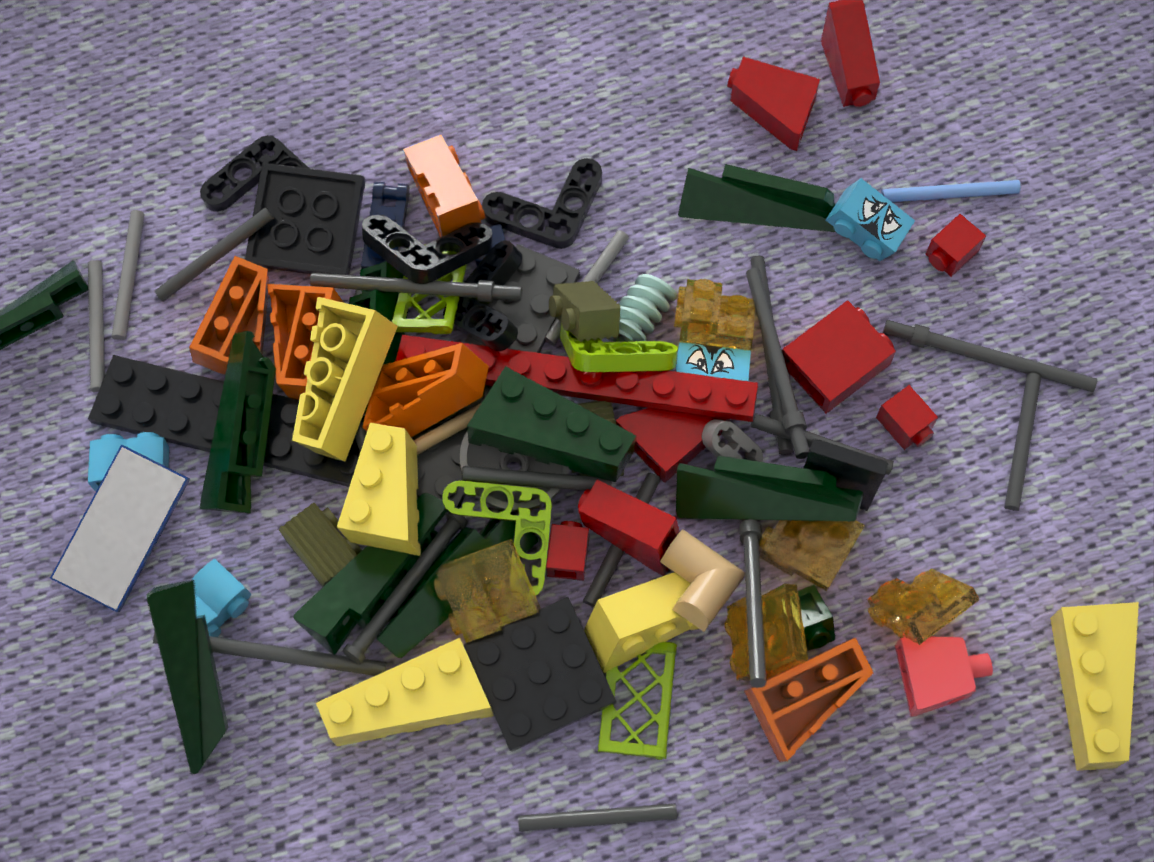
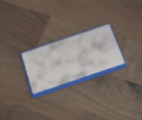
[50,445,190,612]

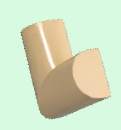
[660,529,745,632]

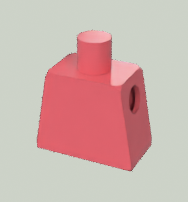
[895,636,993,717]

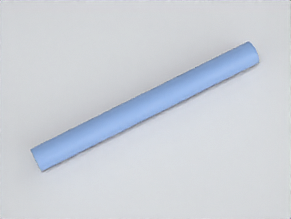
[881,180,1021,202]

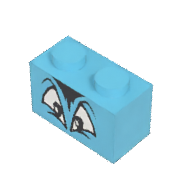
[826,178,915,261]
[676,340,751,381]

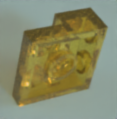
[674,279,755,351]
[759,520,865,591]
[434,539,541,643]
[867,568,980,645]
[725,583,808,681]

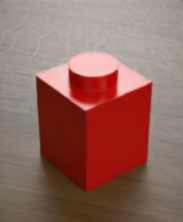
[925,214,986,277]
[876,385,938,450]
[546,521,589,581]

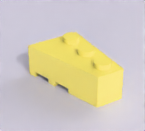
[337,423,421,556]
[584,572,699,673]

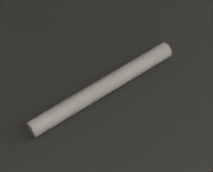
[111,210,144,340]
[545,230,629,346]
[88,260,105,392]

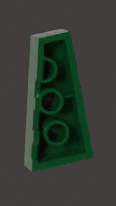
[467,366,636,482]

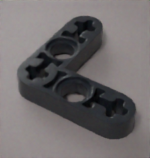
[200,135,310,212]
[482,158,602,249]
[362,215,493,284]
[443,240,523,351]

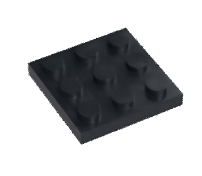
[245,163,366,275]
[464,597,617,752]

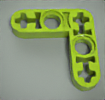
[560,323,678,372]
[442,481,552,598]

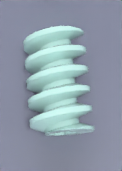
[610,274,678,342]

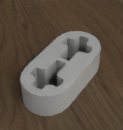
[702,419,763,462]

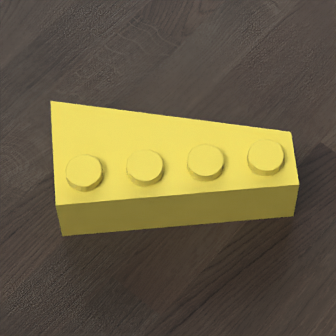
[292,297,398,462]
[1050,602,1139,771]
[316,638,494,746]

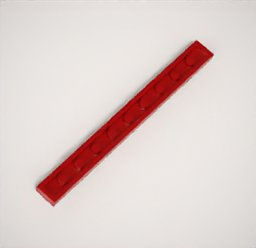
[396,335,758,422]

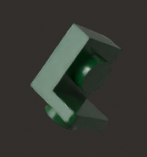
[779,585,836,653]

